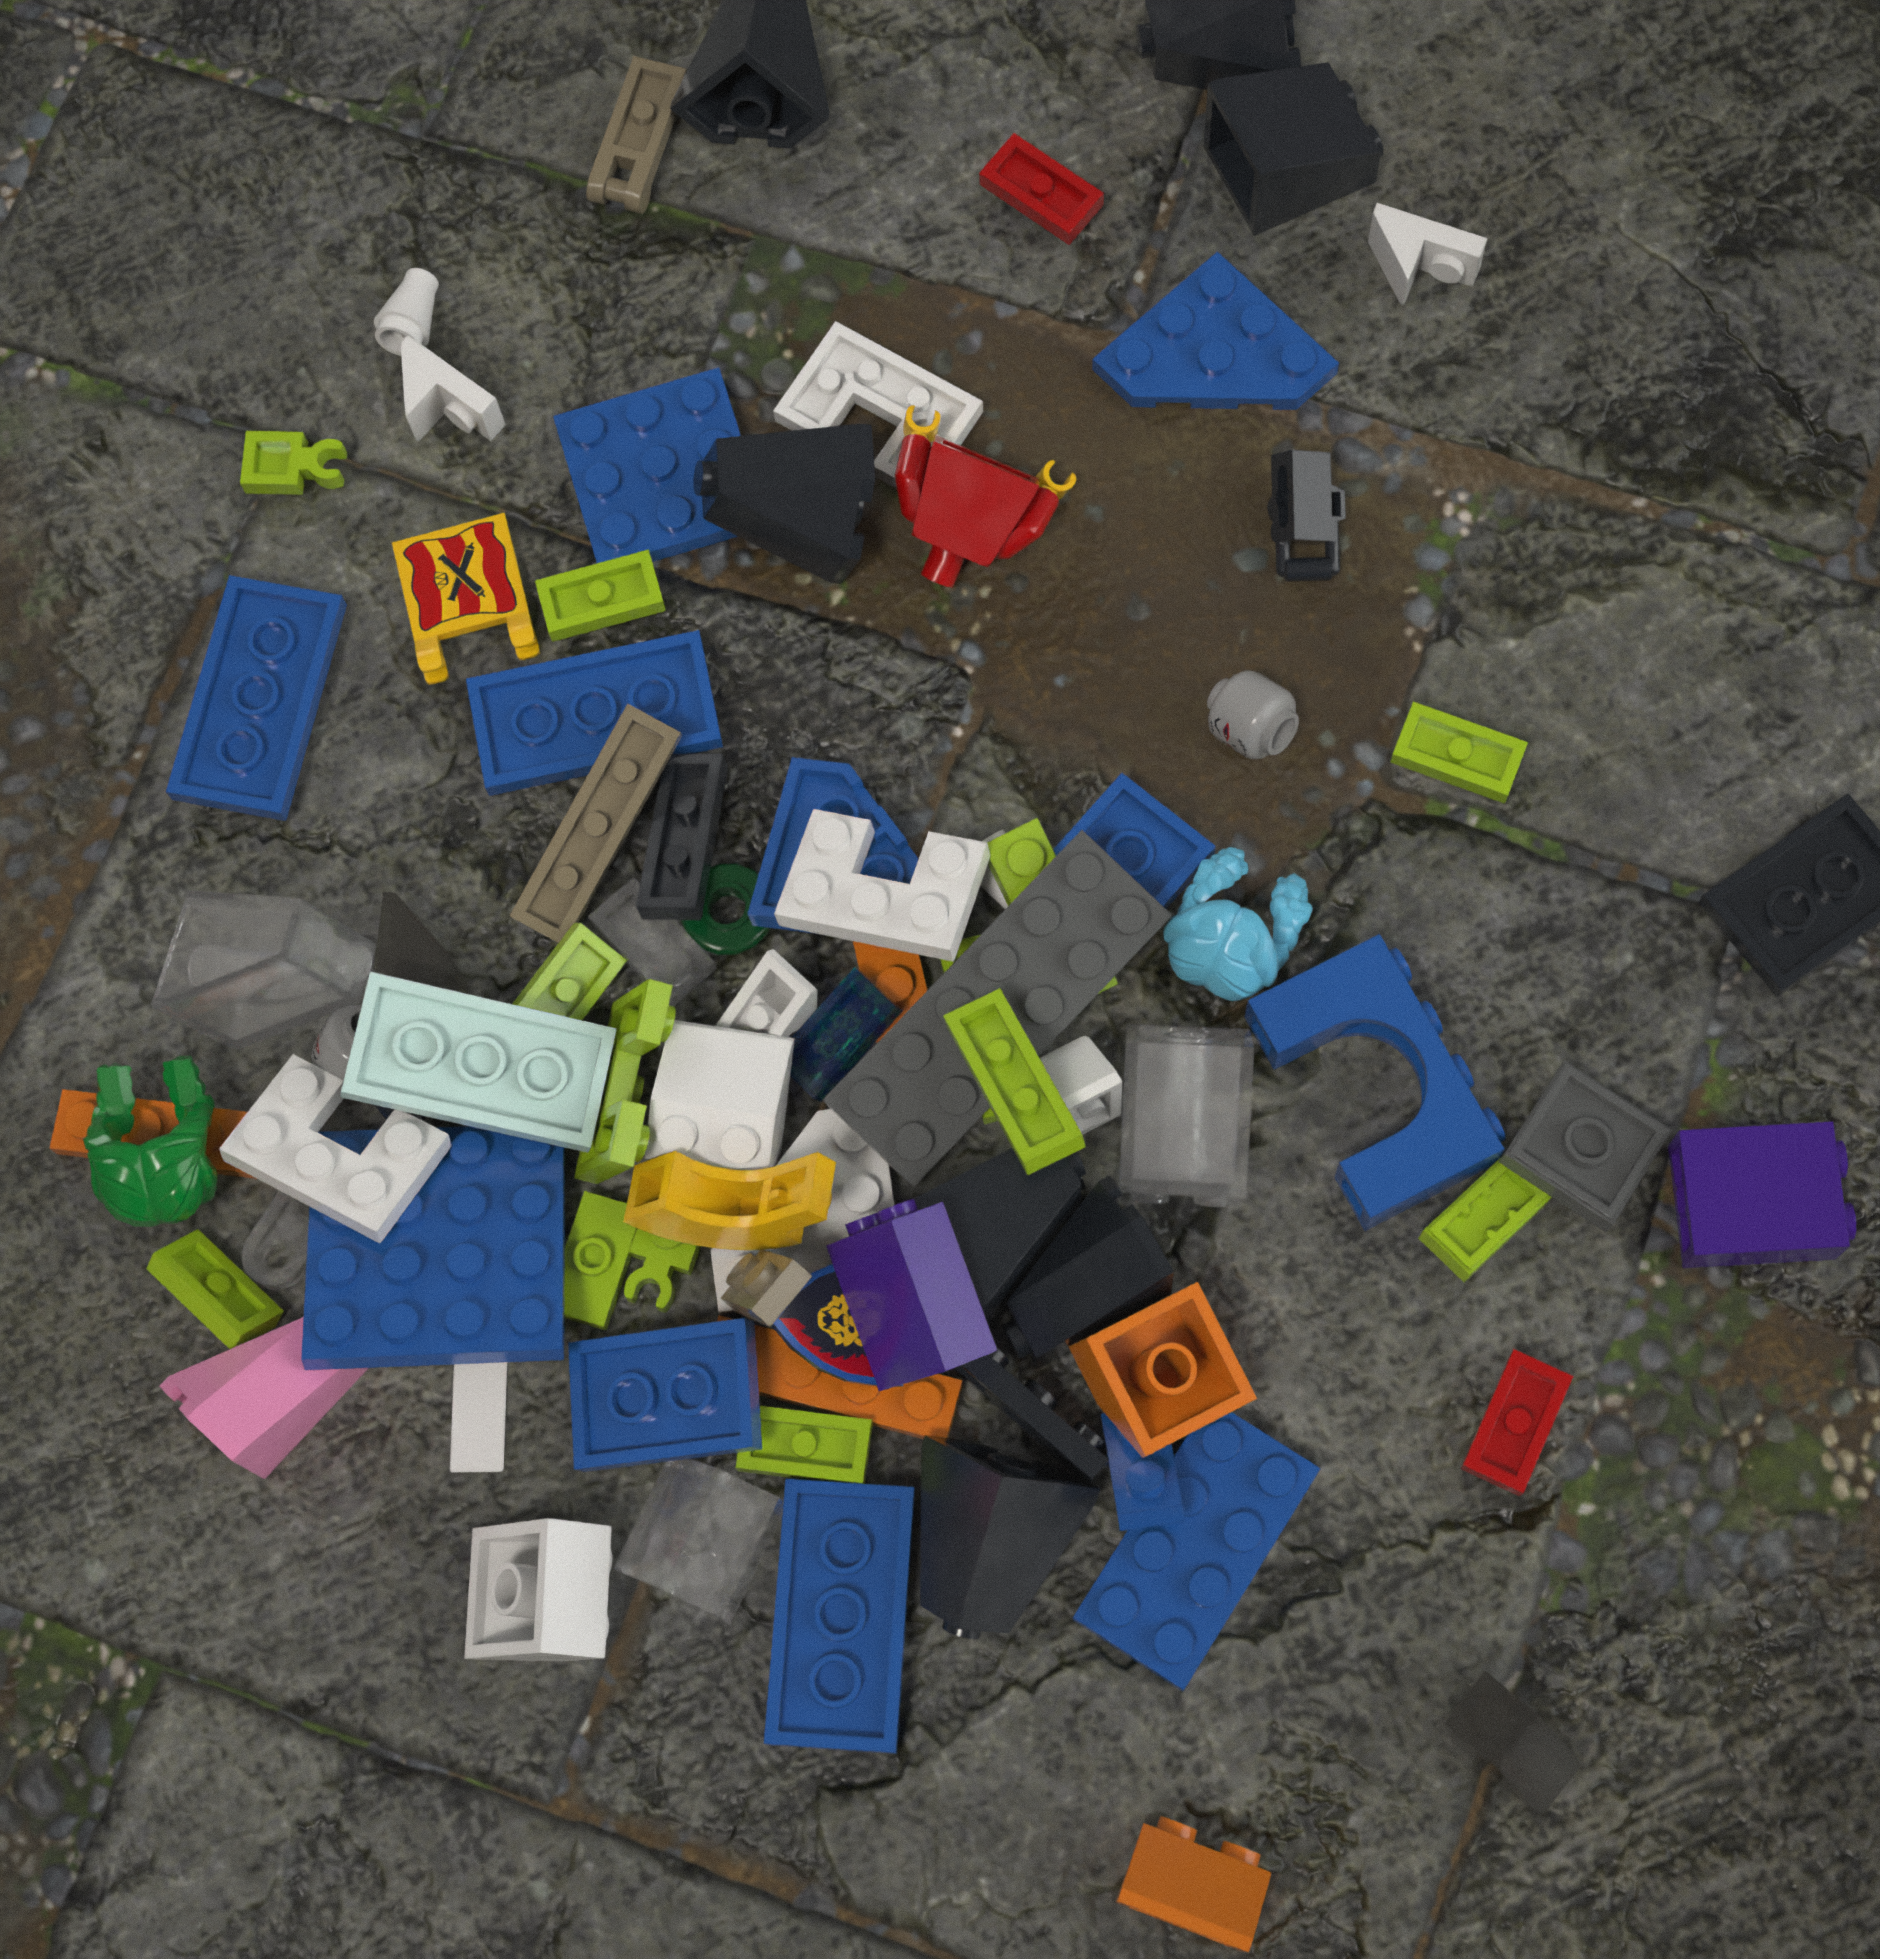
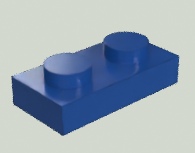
[1101,1413,1185,1531]

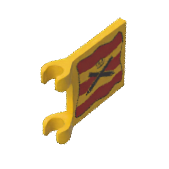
[392,513,540,685]

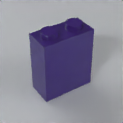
[1668,1121,1856,1268]
[826,1198,997,1391]

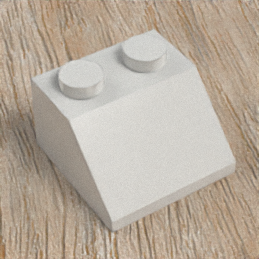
[644,1020,795,1170]
[464,1518,613,1661]

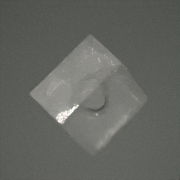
[613,1459,783,1625]

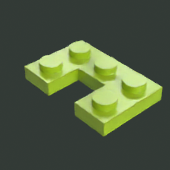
[574,979,676,1184]

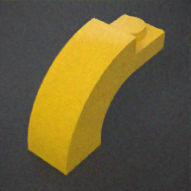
[623,1151,836,1250]

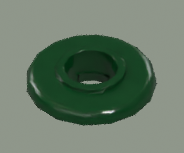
[680,863,770,955]

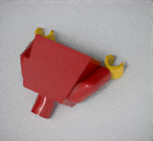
[894,405,1076,588]

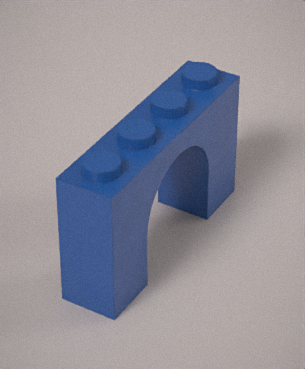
[1245,934,1505,1231]

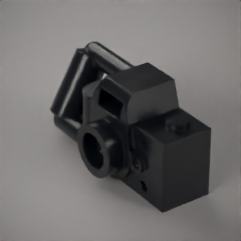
[1267,450,1346,582]

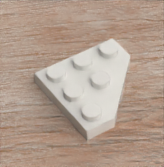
[711,1109,895,1316]

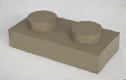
[721,1249,812,1327]

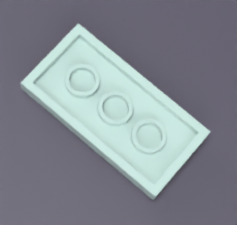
[340,972,617,1153]

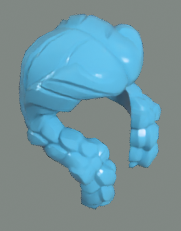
[1163,847,1313,1001]

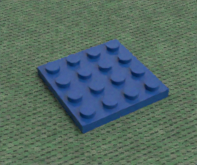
[301,1126,565,1370]

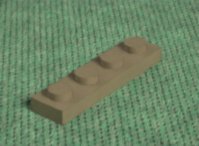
[510,703,682,943]

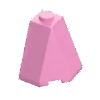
[159,1317,368,1479]

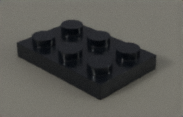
[1699,793,1880,998]

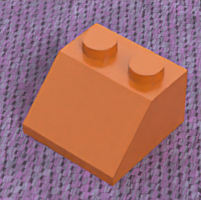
[1068,1282,1257,1458]
[1115,1816,1272,1953]

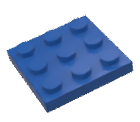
[553,367,741,563]

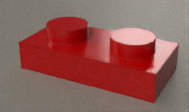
[979,133,1104,245]
[1460,1349,1574,1497]

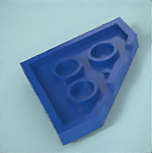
[1092,252,1339,410]
[748,757,919,934]

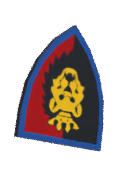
[771,1264,903,1387]

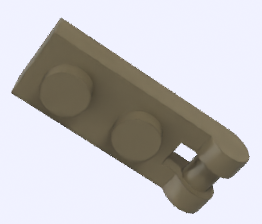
[586,56,687,214]

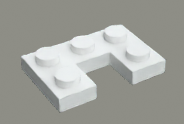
[773,321,983,488]
[774,809,991,962]
[219,1054,452,1243]

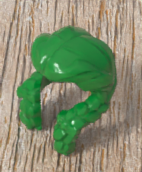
[83,1055,218,1227]

